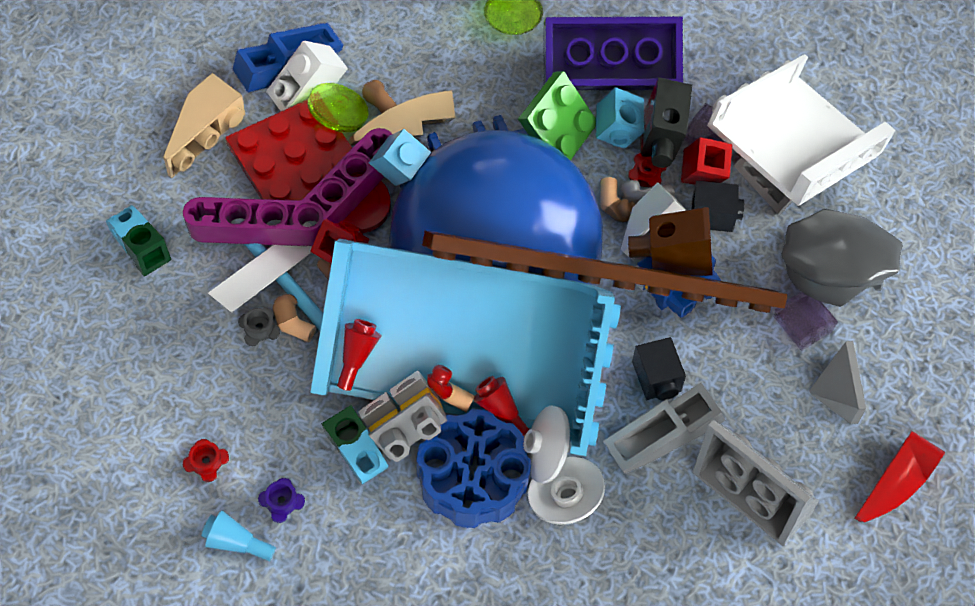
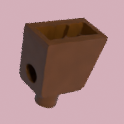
[628,207,713,276]

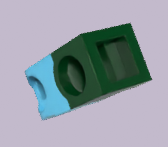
[106,205,172,277]
[321,405,389,485]

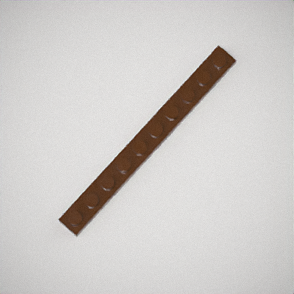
[422,230,788,313]

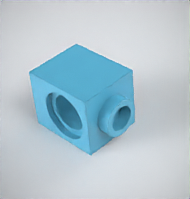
[596,87,644,148]

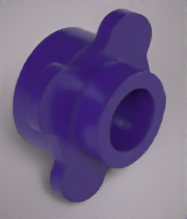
[258,478,305,523]

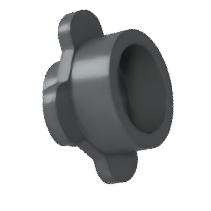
[238,307,280,346]

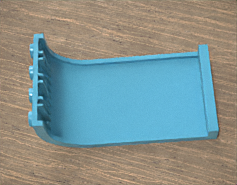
[310,239,621,456]

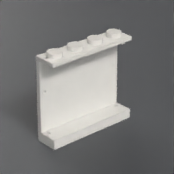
[707,54,895,206]

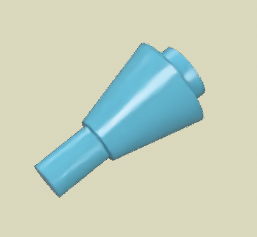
[201,511,276,562]

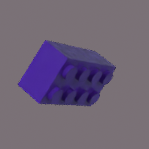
[543,16,683,90]

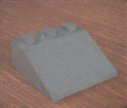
[692,420,819,546]

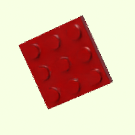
[225,95,363,201]

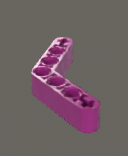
[183,128,392,246]

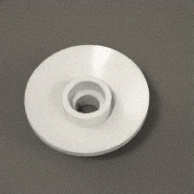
[524,406,570,484]
[528,457,605,525]

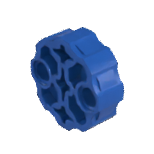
[416,409,531,528]

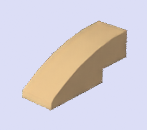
[349,90,456,146]

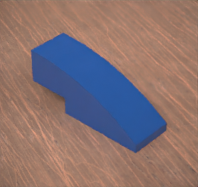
[232,22,343,93]

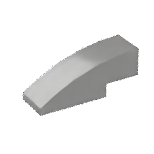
[603,382,726,474]

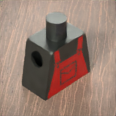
[640,77,692,168]

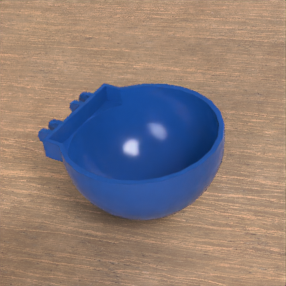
[389,115,603,285]

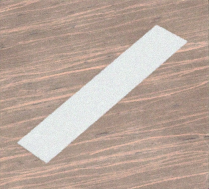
[208,222,312,313]

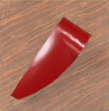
[854,431,945,523]

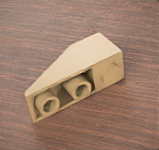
[163,73,245,178]

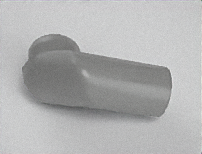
[621,180,675,205]

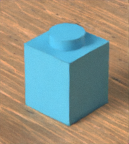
[369,129,431,186]

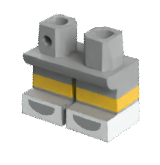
[358,370,447,462]

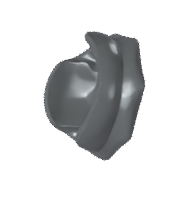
[781,209,903,307]

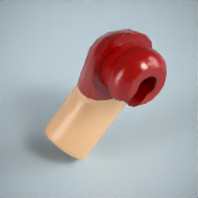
[427,365,475,413]

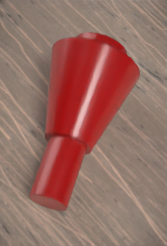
[337,319,381,391]
[474,376,530,437]

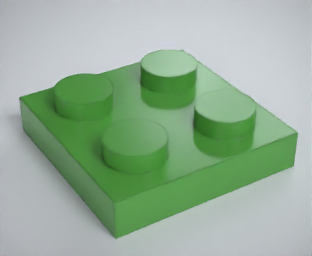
[518,71,596,161]

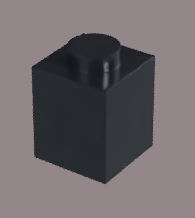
[691,181,744,232]
[632,337,686,401]

